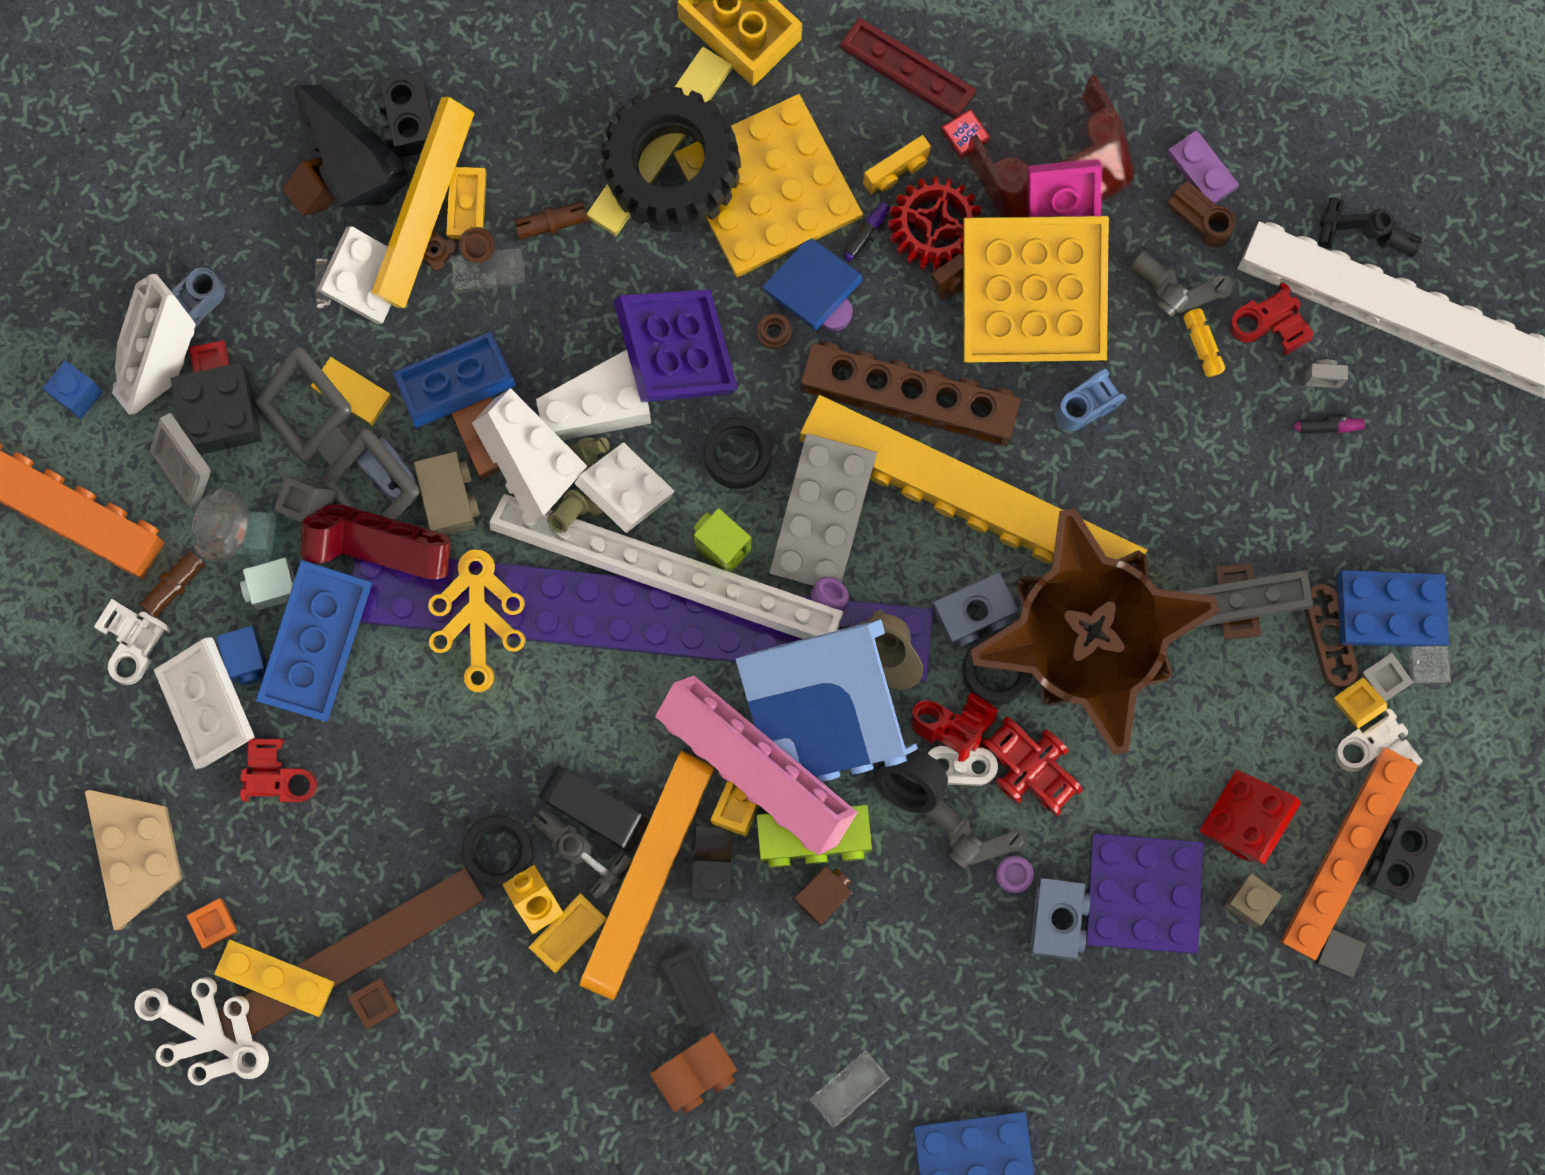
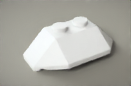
[112,274,196,415]

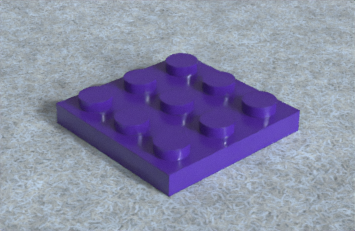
[613,290,738,403]
[1086,834,1203,954]

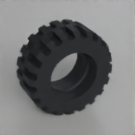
[601,87,741,232]

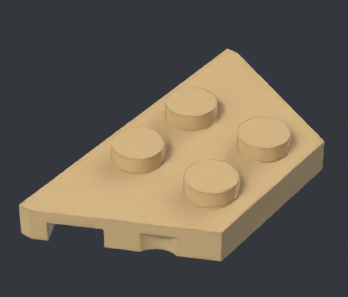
[85,790,182,931]

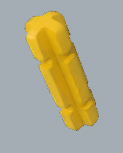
[1183,308,1225,377]

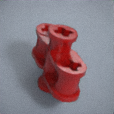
[981,717,1083,817]

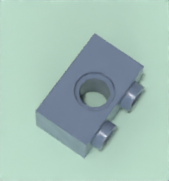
[931,572,1018,648]
[1029,878,1090,960]

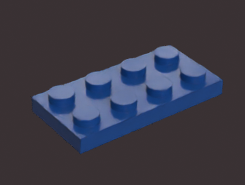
[256,559,372,722]

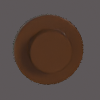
[459,227,495,263]

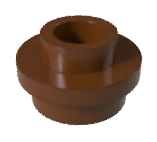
[756,313,792,349]

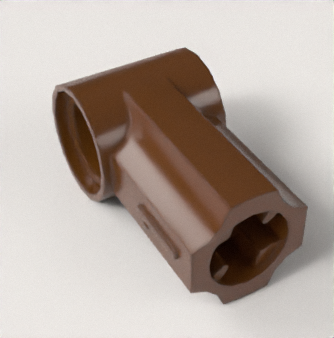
[1167,181,1235,248]

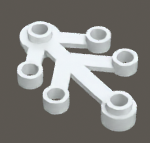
[135,977,269,1085]

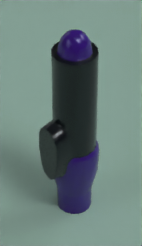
[844,202,890,261]

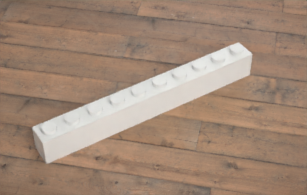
[1237,221,1545,399]

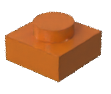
[186,898,239,950]

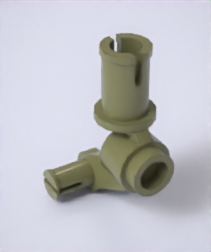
[547,437,609,533]

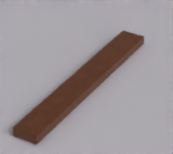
[218,868,485,1042]

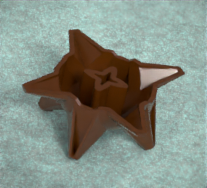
[971,508,1219,755]

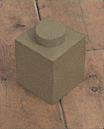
[1223,873,1282,928]

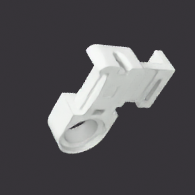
[94,599,170,685]
[1335,709,1423,772]

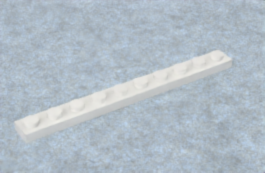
[490,494,843,639]

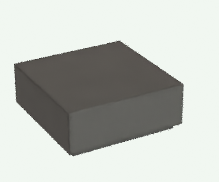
[1316,929,1366,978]

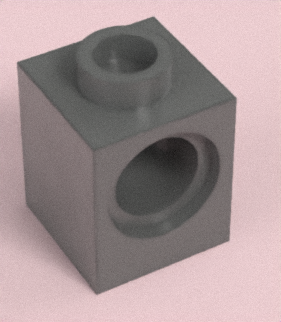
[274,476,337,522]

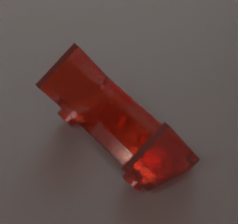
[966,75,1134,217]

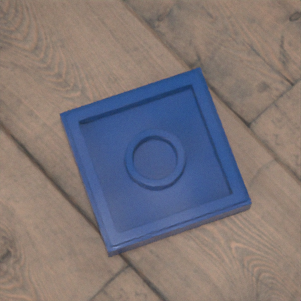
[762,238,863,331]

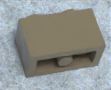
[414,452,480,535]

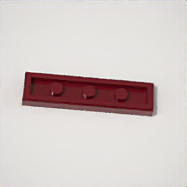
[840,17,976,119]

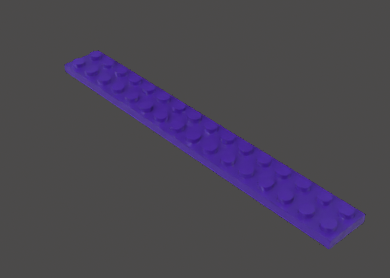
[352,558,933,683]

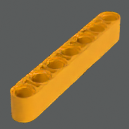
[579,751,715,1001]

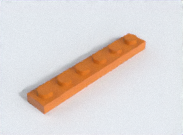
[1280,747,1418,961]

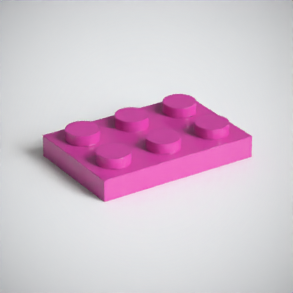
[1028,159,1102,217]

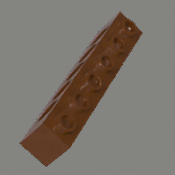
[800,342,1021,447]

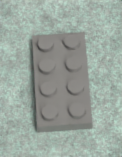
[769,433,877,586]

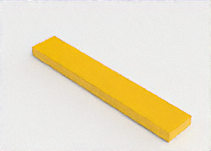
[371,97,474,308]

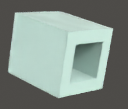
[240,558,295,610]

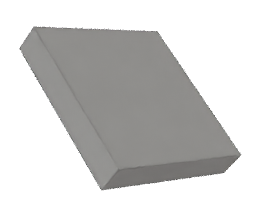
[150,413,211,507]

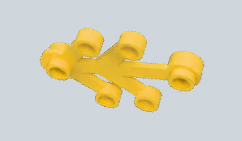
[428,549,526,692]

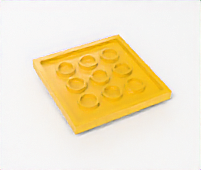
[674,94,863,278]
[963,216,1109,362]

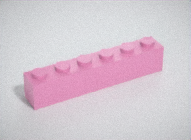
[655,675,858,855]

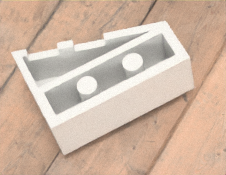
[536,350,651,441]

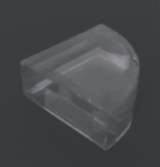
[315,259,331,308]

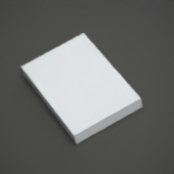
[154,637,255,769]

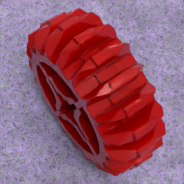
[888,176,982,272]

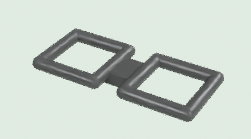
[254,347,419,520]

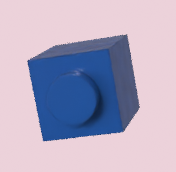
[42,360,103,420]
[216,626,267,686]

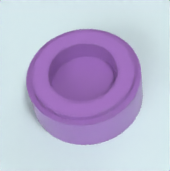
[821,298,853,332]
[810,577,849,611]
[996,856,1034,894]

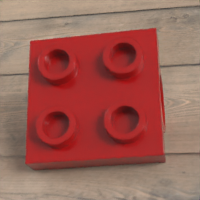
[1199,769,1301,865]

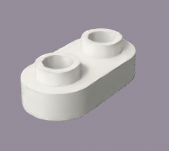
[928,746,998,786]

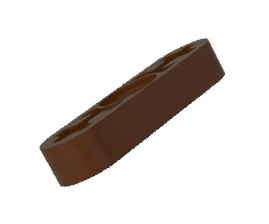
[1304,584,1358,689]

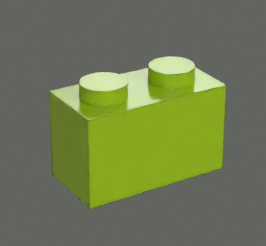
[694,508,752,573]

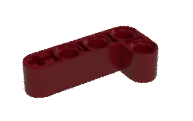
[300,504,451,579]

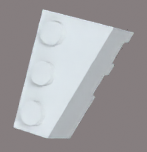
[472,388,587,525]

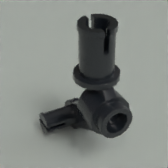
[1317,197,1422,258]

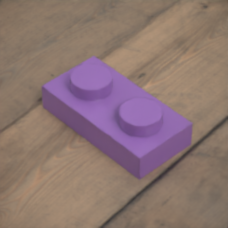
[1167,130,1239,204]

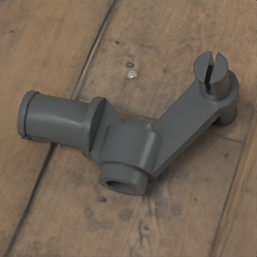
[1131,250,1232,318]
[924,799,1028,869]
[531,808,633,901]

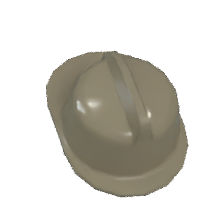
[858,609,923,690]

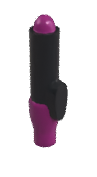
[1293,414,1365,434]

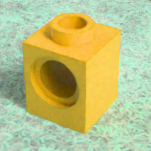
[502,865,564,934]

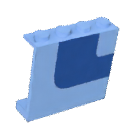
[736,619,918,782]

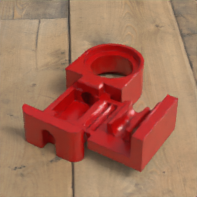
[1230,283,1314,356]
[910,692,998,762]
[240,739,318,802]

